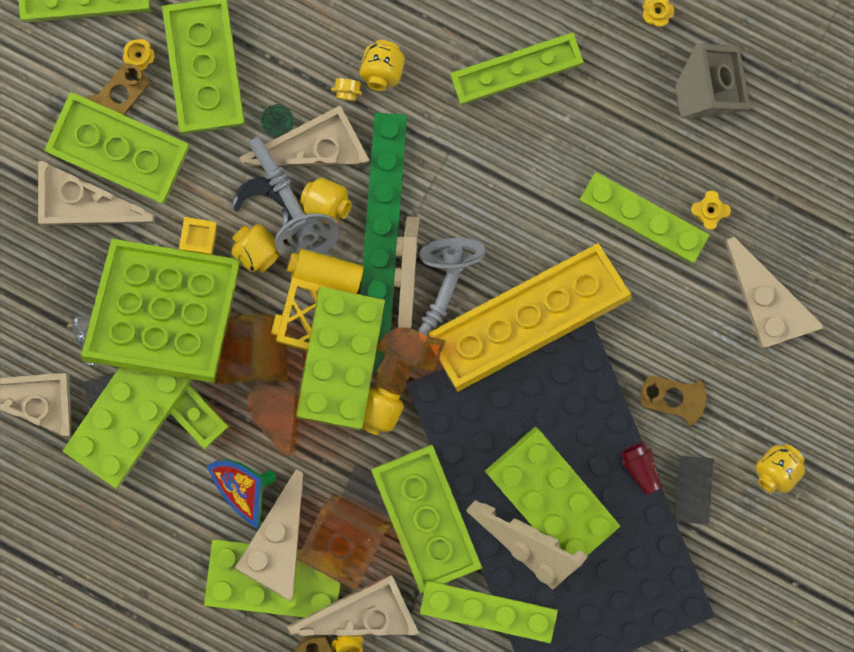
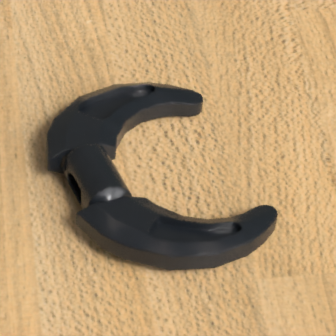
[233,177,293,242]

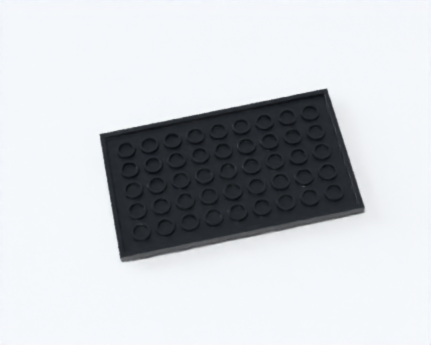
[406,320,715,652]

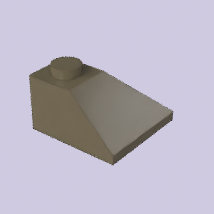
[675,43,750,118]

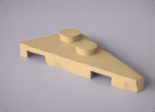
[239,105,370,167]
[38,161,155,225]
[394,216,420,346]
[725,237,823,349]
[0,373,72,437]
[235,469,303,602]
[466,500,588,589]
[286,575,419,636]

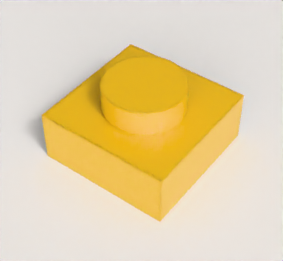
[179,217,218,255]

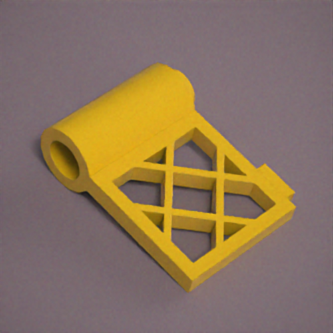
[271,248,364,351]

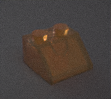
[215,314,288,384]
[247,385,300,456]
[297,493,392,591]

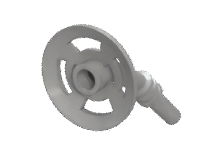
[248,135,340,259]
[404,238,485,360]

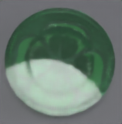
[261,104,294,138]

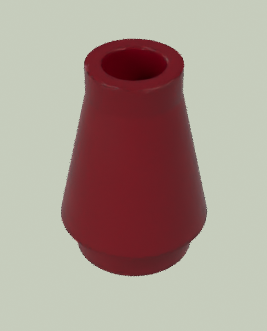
[621,442,662,494]

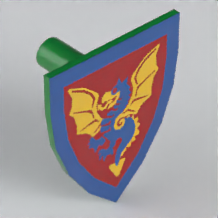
[207,459,276,529]

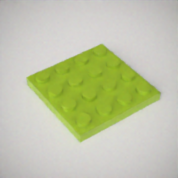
[81,239,241,383]

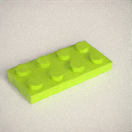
[162,0,245,135]
[44,91,191,204]
[295,287,385,431]
[62,367,193,489]
[485,427,620,556]
[371,444,482,593]
[204,539,344,617]

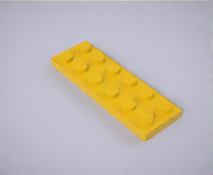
[425,243,631,392]

